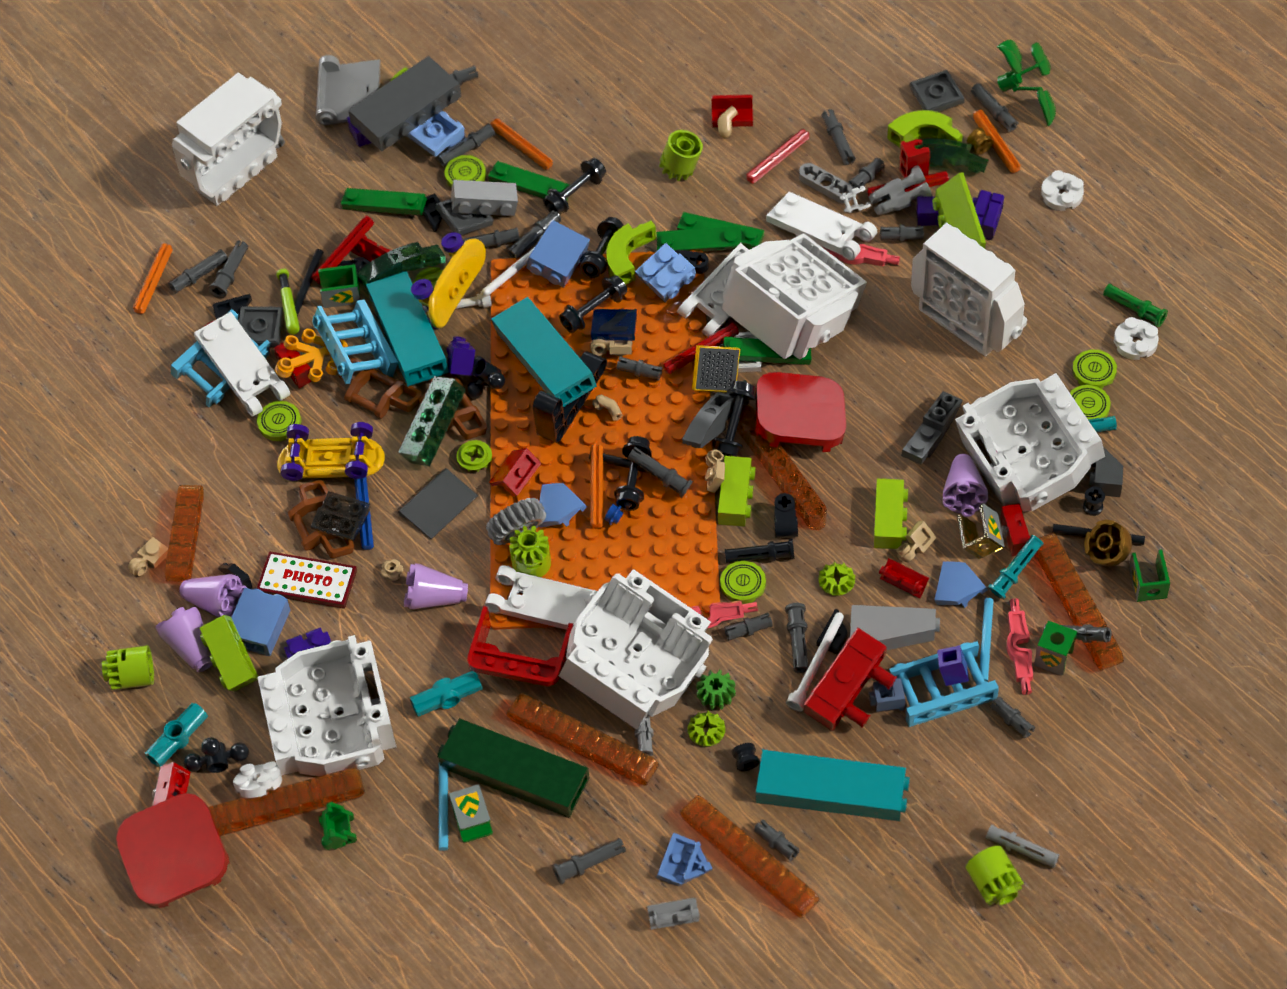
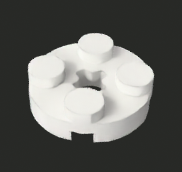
[1041,170,1084,211]
[1114,317,1159,360]
[233,762,282,798]

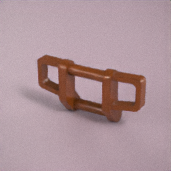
[339,358,422,419]
[418,372,487,440]
[288,480,354,558]

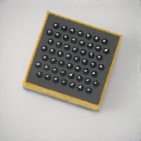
[692,345,740,392]

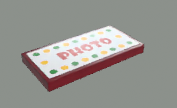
[257,551,357,609]

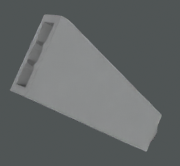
[850,605,940,650]

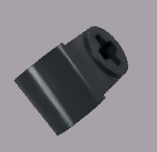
[774,493,798,538]

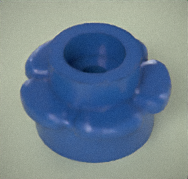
[604,504,623,525]

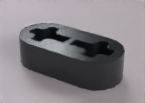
[674,250,709,274]

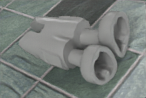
[868,165,933,216]

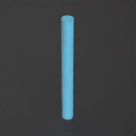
[980,598,994,682]
[439,763,448,851]

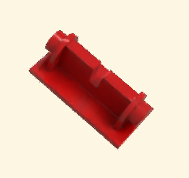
[351,235,395,270]
[879,558,929,599]

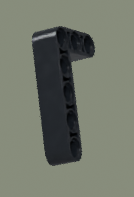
[533,351,607,443]

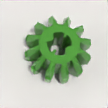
[696,669,736,710]

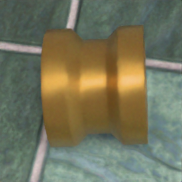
[967,128,993,155]

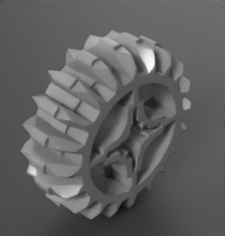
[486,498,546,545]

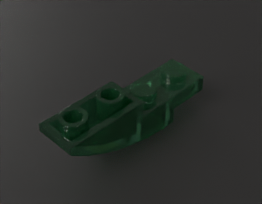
[915,138,989,173]
[358,242,446,287]

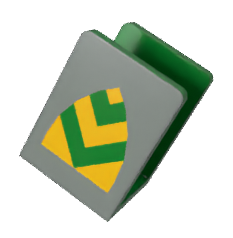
[318,264,361,308]
[1129,549,1171,602]
[1034,621,1077,676]
[449,784,493,843]

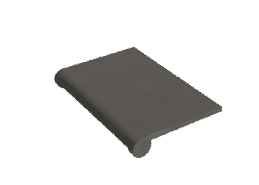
[398,468,478,539]

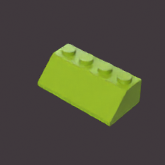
[932,172,986,249]

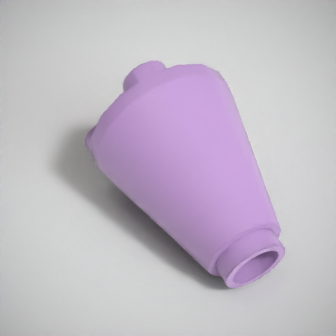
[943,454,988,517]
[404,563,468,609]
[180,574,247,618]
[155,607,213,672]

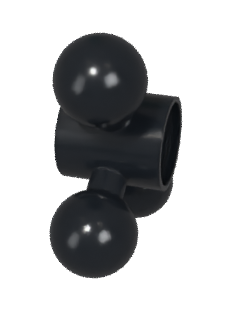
[466,356,505,399]
[184,737,249,773]

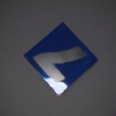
[591,309,637,341]

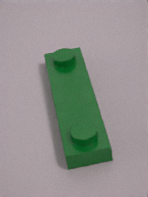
[488,161,570,200]
[341,188,427,215]
[677,212,764,249]
[656,226,742,251]
[723,337,812,365]

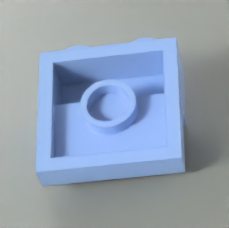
[406,111,465,157]
[635,243,696,302]

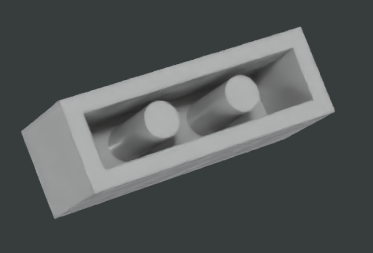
[451,180,518,216]

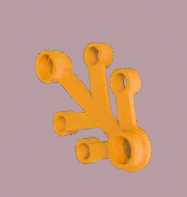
[275,329,348,382]

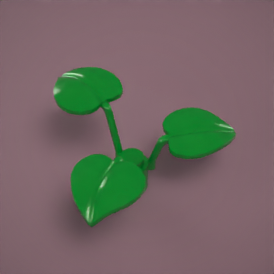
[997,40,1056,127]

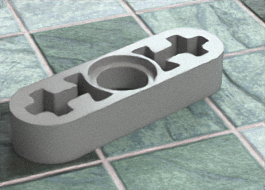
[799,163,853,203]

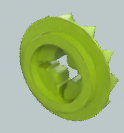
[457,440,492,472]
[819,561,855,596]
[688,710,725,747]

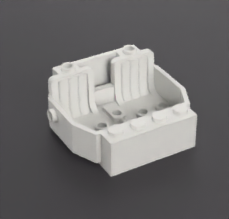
[172,73,282,206]
[911,223,1027,357]
[721,233,867,359]
[955,373,1105,512]
[559,569,713,729]
[258,635,396,778]

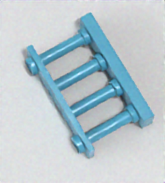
[313,300,398,384]
[171,309,270,407]
[889,641,999,727]

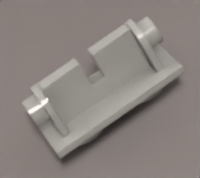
[647,897,700,929]

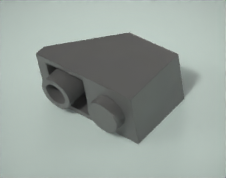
[1089,447,1124,497]

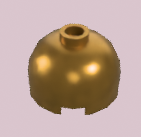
[1084,519,1132,567]

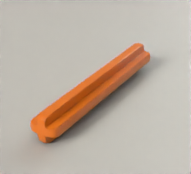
[973,110,1021,174]
[490,118,553,170]
[133,243,173,314]
[590,445,603,528]

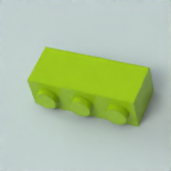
[718,456,756,527]
[874,478,908,549]
[200,615,259,691]

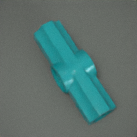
[410,671,483,717]
[144,703,208,767]

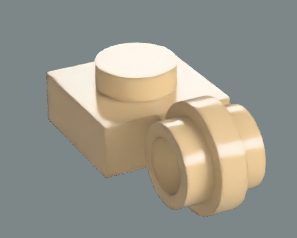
[590,336,632,356]
[705,450,725,493]
[897,521,936,562]
[128,537,170,576]

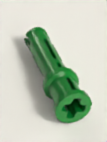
[1103,283,1168,327]

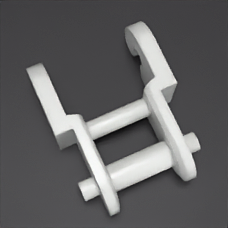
[840,186,871,213]

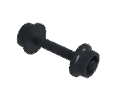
[543,158,606,214]
[580,217,624,278]
[559,275,627,333]
[714,380,756,457]
[614,436,652,511]

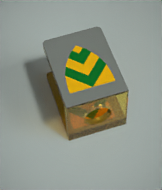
[957,503,1005,559]

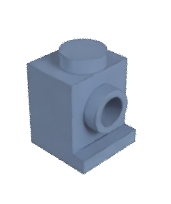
[869,678,905,712]

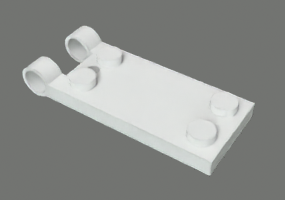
[766,192,877,260]
[677,243,749,337]
[194,312,290,417]
[484,565,598,630]

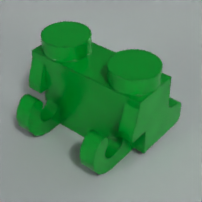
[319,802,357,850]

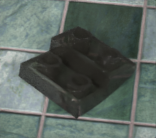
[311,491,371,541]

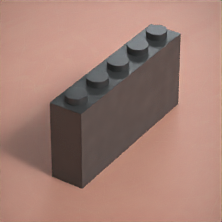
[348,56,462,152]

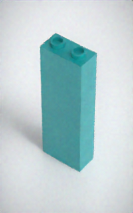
[366,271,449,387]
[491,297,597,407]
[756,749,910,821]

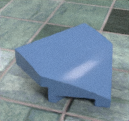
[539,483,587,527]
[935,561,988,608]
[656,832,713,886]

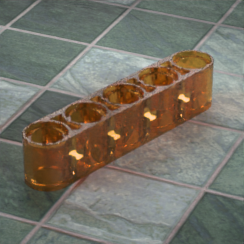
[165,485,204,582]

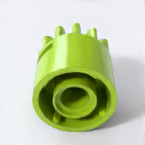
[659,130,703,181]
[509,526,551,577]
[102,645,154,690]
[966,846,1024,906]

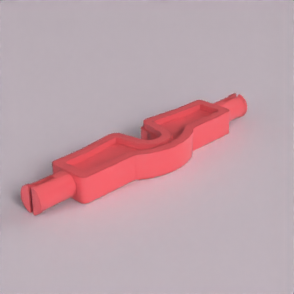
[821,244,900,266]
[1006,598,1033,695]
[690,600,758,629]

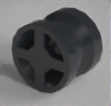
[732,743,760,771]

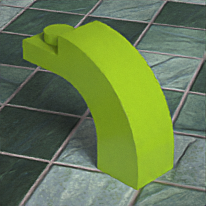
[887,110,963,152]
[606,220,656,285]

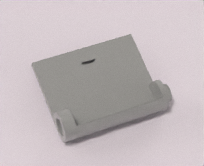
[316,55,381,125]

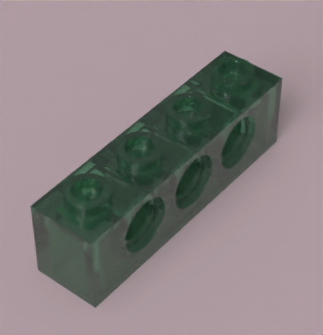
[398,376,466,467]

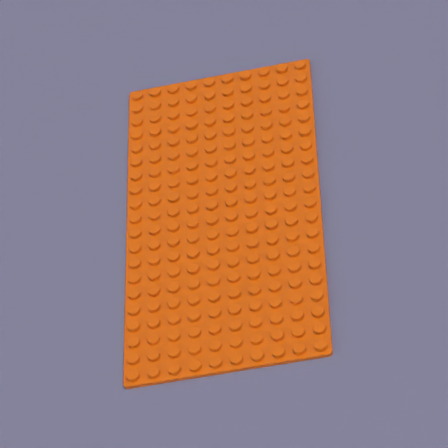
[490,250,720,630]

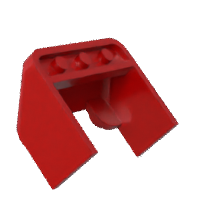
[467,606,574,686]

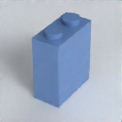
[526,220,590,288]
[231,588,291,656]

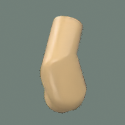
[718,106,738,138]
[592,395,623,421]

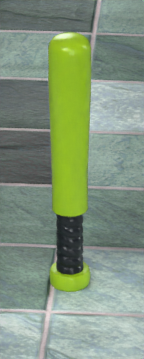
[276,269,300,335]

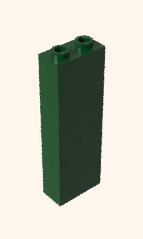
[437,718,590,818]

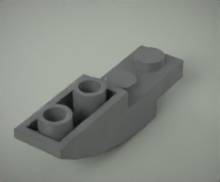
[901,391,963,465]
[682,392,750,448]

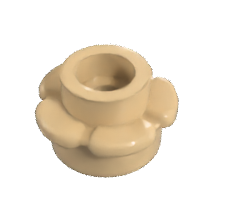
[381,559,403,581]

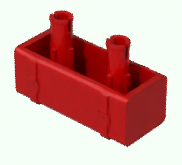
[803,627,897,731]

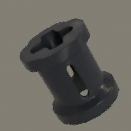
[1083,487,1105,516]

